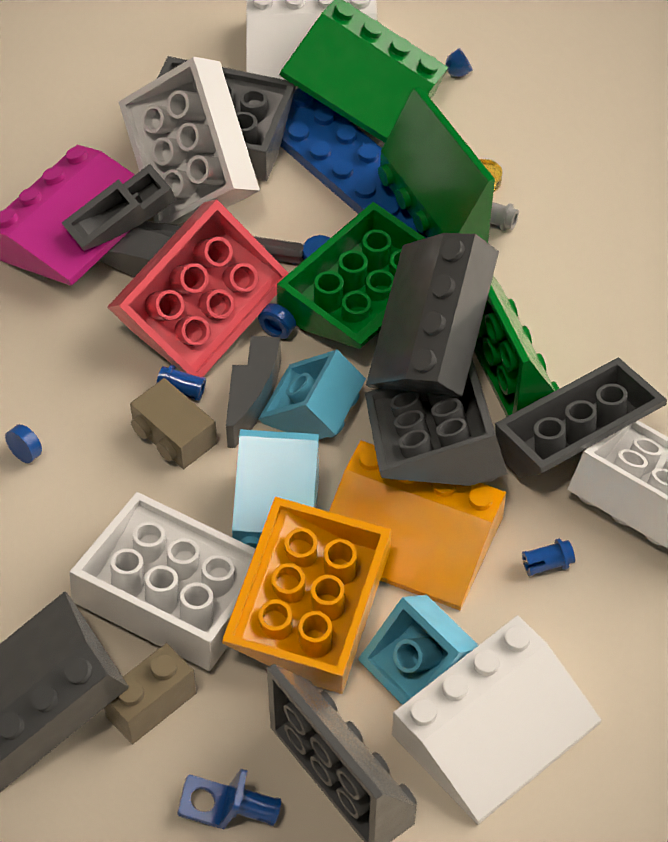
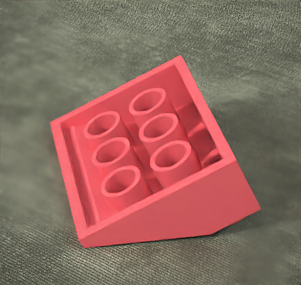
[107,199,289,377]

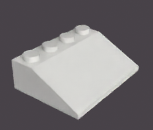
[246,0,377,89]
[119,57,260,225]
[567,421,668,548]
[70,492,255,671]
[392,615,601,825]

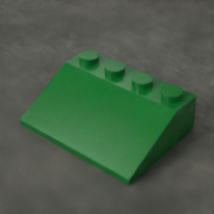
[279,0,449,143]
[378,86,495,243]
[277,202,425,349]
[474,276,559,417]

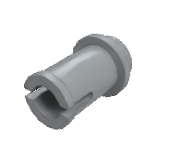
[490,202,519,231]

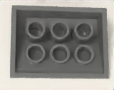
[157,56,296,181]
[366,233,499,396]
[365,359,508,486]
[0,591,129,792]
[267,664,417,842]

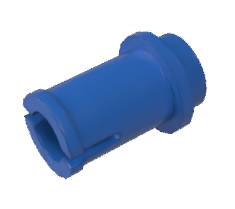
[156,365,206,401]
[522,538,575,576]

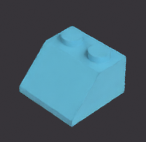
[258,349,366,439]
[358,595,479,705]

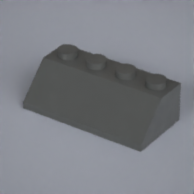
[495,357,667,477]

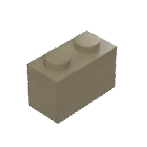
[130,378,217,470]
[104,643,197,745]

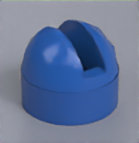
[445,48,473,77]

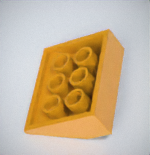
[329,440,506,611]
[222,497,391,694]

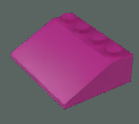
[0,144,135,286]

